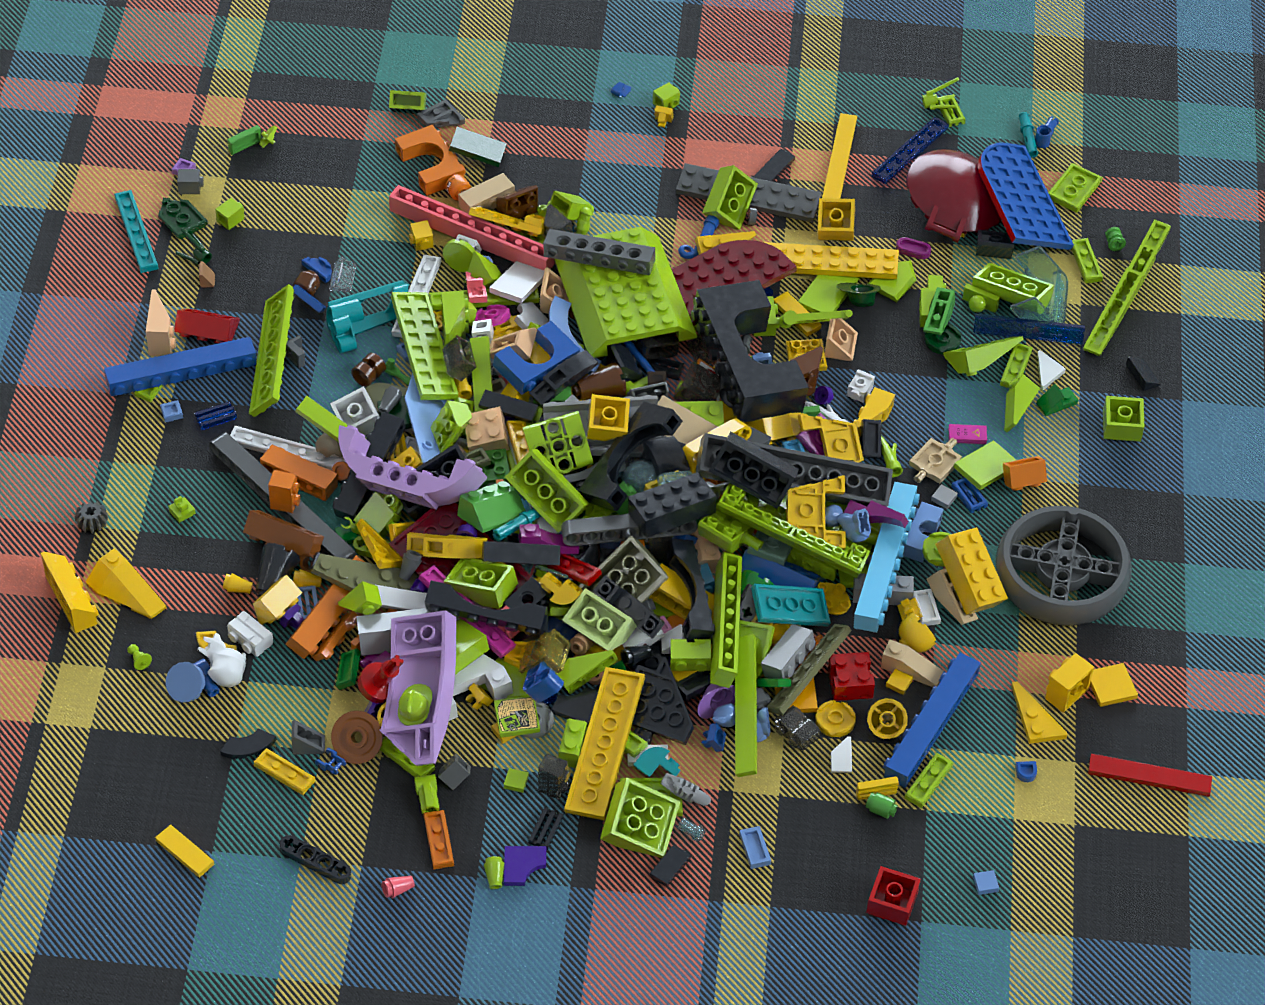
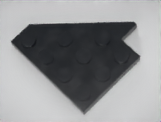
[632,656,694,745]

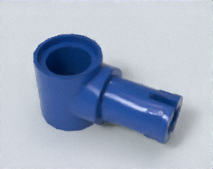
[1035,116,1059,148]
[193,659,220,697]

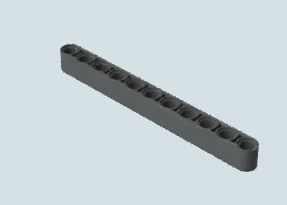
[209,432,356,560]

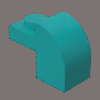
[633,747,681,778]

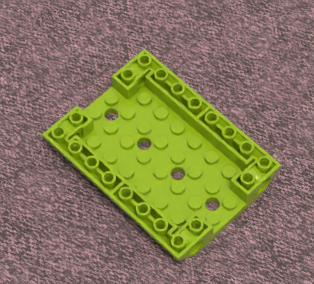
[716,483,882,578]

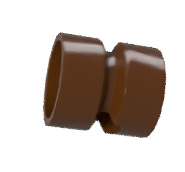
[351,352,386,387]

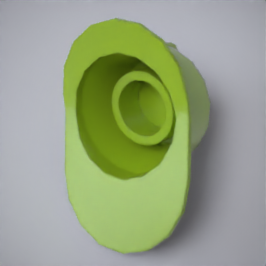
[398,684,433,726]

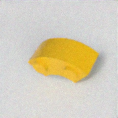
[749,413,801,445]

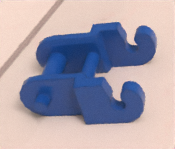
[315,748,346,775]

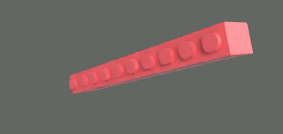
[389,185,555,270]

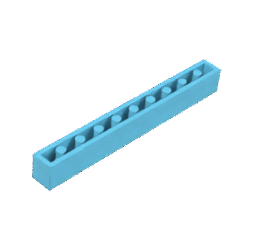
[854,482,920,633]

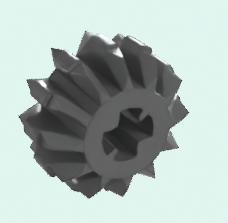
[74,501,108,534]

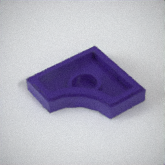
[504,846,546,886]

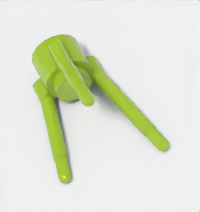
[922,77,959,110]

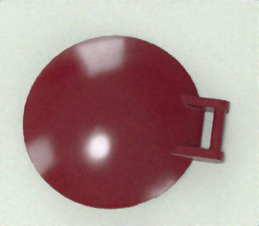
[906,149,1001,243]

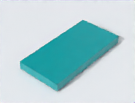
[751,584,831,627]

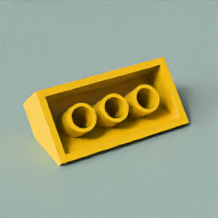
[41,552,99,633]

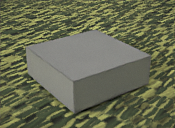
[931,484,958,509]

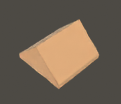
[540,267,569,314]
[825,318,858,361]

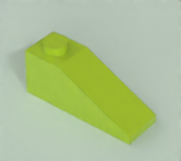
[1004,374,1040,432]
[555,650,619,694]

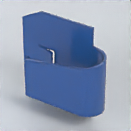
[610,82,631,97]

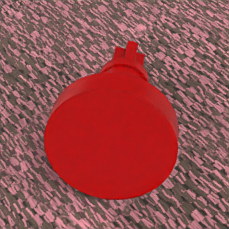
[358,655,404,703]

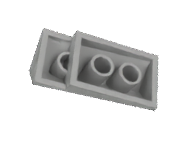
[356,608,431,656]

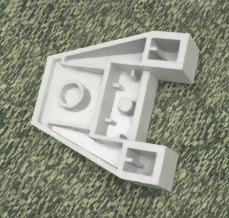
[449,654,513,721]

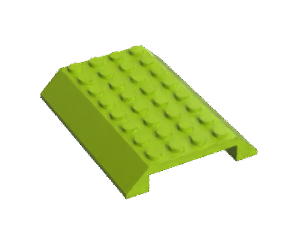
[554,227,697,358]

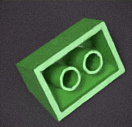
[458,481,526,533]

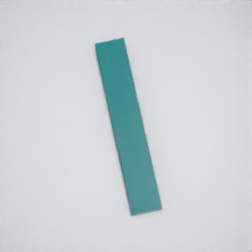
[114,190,158,273]

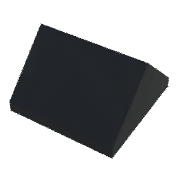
[976,230,1014,259]

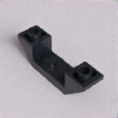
[593,575,665,639]

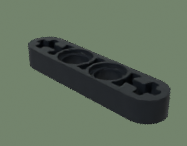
[280,835,351,884]

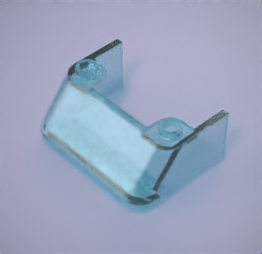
[1010,246,1068,330]

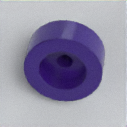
[814,386,834,405]
[456,523,477,537]

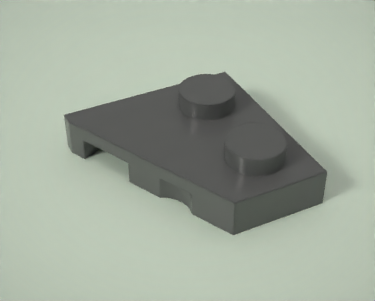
[417,99,465,128]

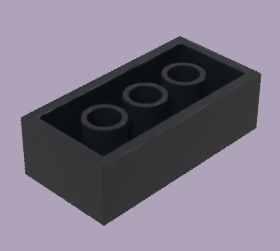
[400,443,469,521]
[628,472,716,538]

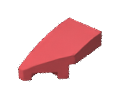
[465,272,487,303]

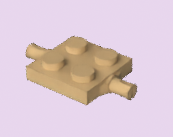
[909,438,962,484]

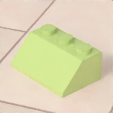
[562,588,637,651]

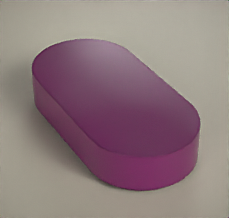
[896,237,931,260]

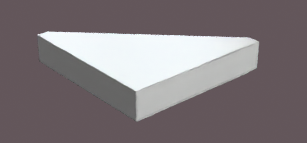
[1037,350,1066,391]

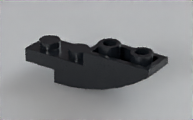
[529,350,599,408]

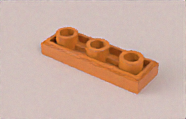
[311,611,358,661]

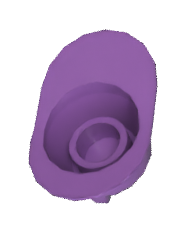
[697,684,735,719]

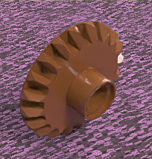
[331,711,384,764]

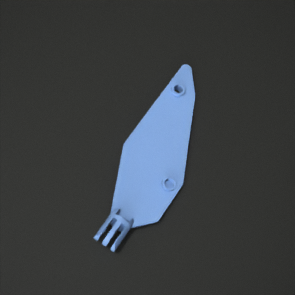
[405,373,452,463]

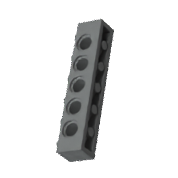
[543,229,655,275]

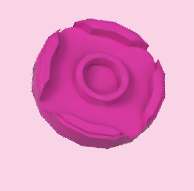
[475,304,511,326]

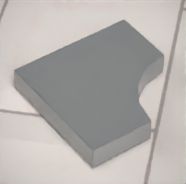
[514,302,549,330]

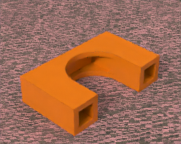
[395,125,466,196]

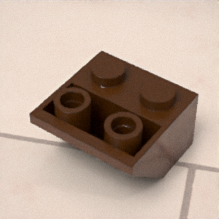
[496,185,538,219]

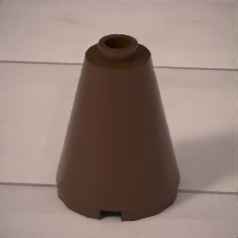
[572,363,626,400]

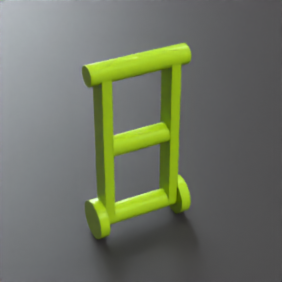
[779,310,853,329]

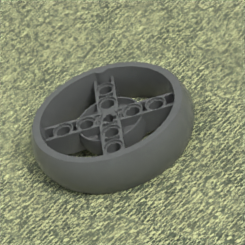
[996,506,1132,626]

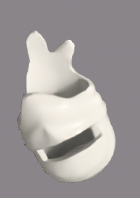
[198,633,246,688]

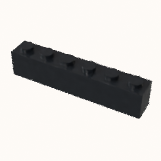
[332,412,406,523]

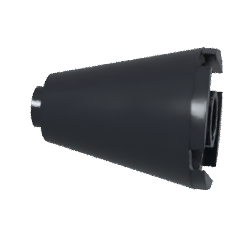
[256,543,300,597]

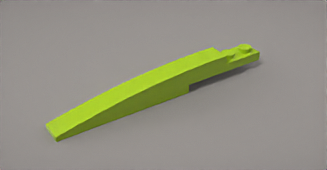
[1083,219,1171,356]

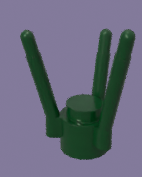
[176,228,212,265]

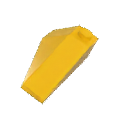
[86,548,167,619]

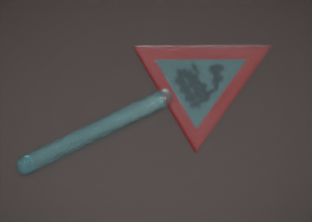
[516,563,568,579]

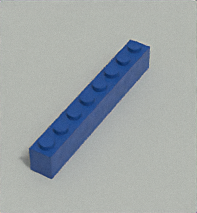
[104,337,256,396]
[883,652,981,788]

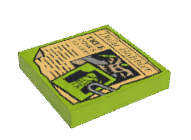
[494,696,540,738]

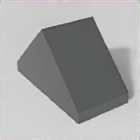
[291,720,325,754]

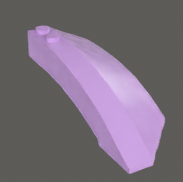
[380,611,456,766]

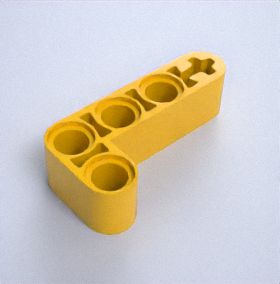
[682,418,752,480]

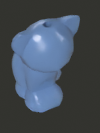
[825,504,871,543]
[712,703,771,742]

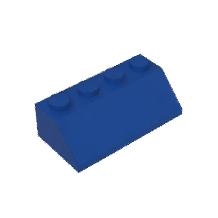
[742,549,825,588]

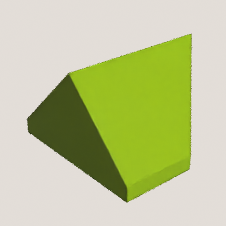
[465,250,502,289]

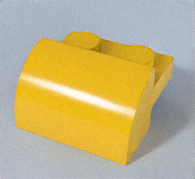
[540,572,583,605]

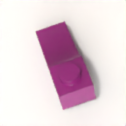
[844,500,909,528]
[518,524,579,554]

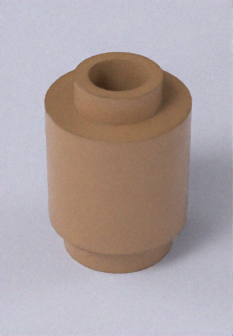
[569,632,595,655]

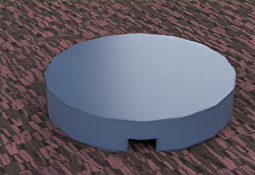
[166,662,205,702]

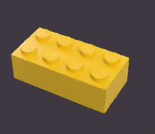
[935,527,1008,615]

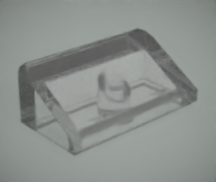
[329,257,357,292]

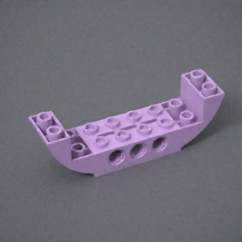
[338,425,487,510]

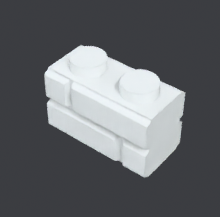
[227,611,273,657]

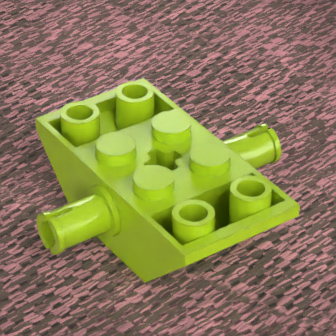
[698,510,764,554]

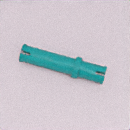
[1018,112,1039,158]
[493,508,542,541]

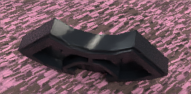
[220,728,277,759]

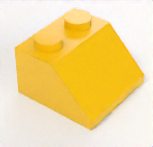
[587,394,630,441]

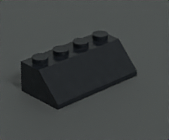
[709,431,799,509]

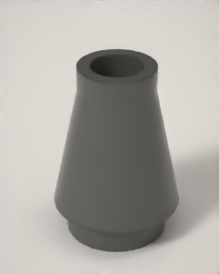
[378,386,402,414]
[399,550,422,580]

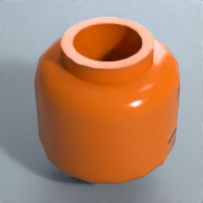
[445,174,471,201]

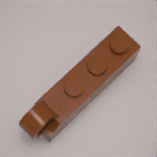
[243,510,324,573]

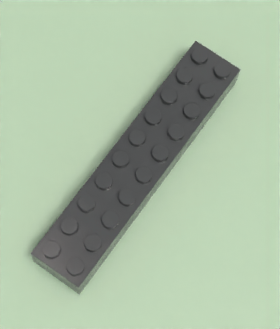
[696,433,893,507]

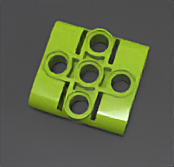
[523,411,594,474]

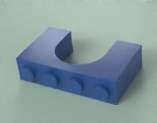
[493,321,580,395]

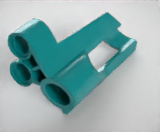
[326,280,409,354]

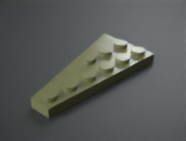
[311,554,419,611]

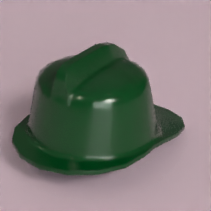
[837,283,881,307]

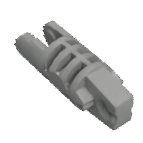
[660,773,711,806]

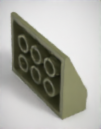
[579,536,669,607]

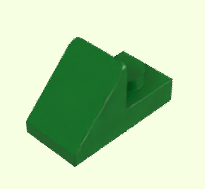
[1036,384,1078,416]

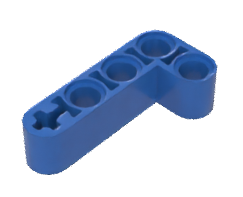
[523,636,564,703]

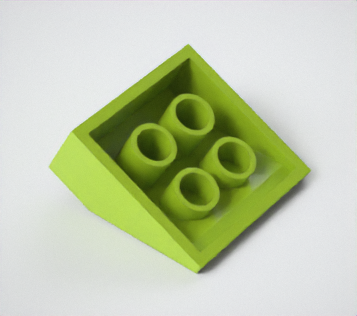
[441,290,469,365]
[600,777,680,858]

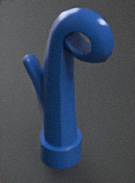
[678,215,720,259]

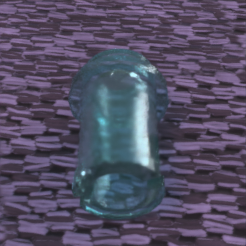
[678,818,706,841]

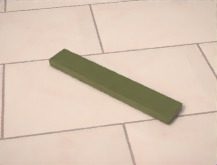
[767,624,852,715]

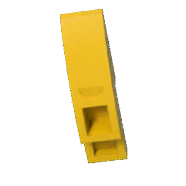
[407,532,487,558]

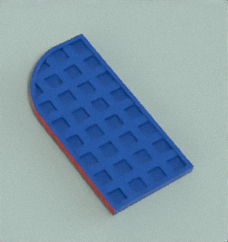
[978,143,1074,250]

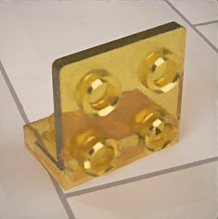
[519,629,571,674]

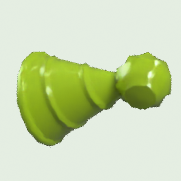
[127,644,152,670]

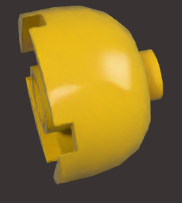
[899,613,936,653]
[867,698,908,739]

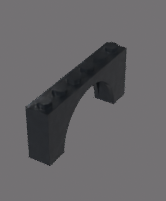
[578,401,683,511]

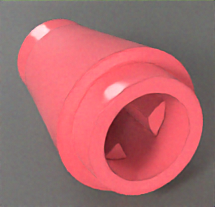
[382,875,415,898]

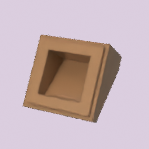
[199,262,215,287]

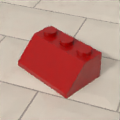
[174,308,240,343]

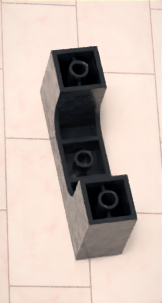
[691,280,809,422]

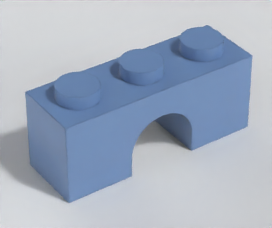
[903,502,944,563]

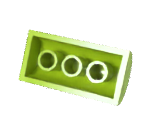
[972,263,1054,313]

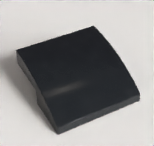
[642,436,690,478]

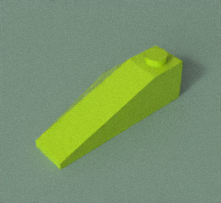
[943,336,1023,376]

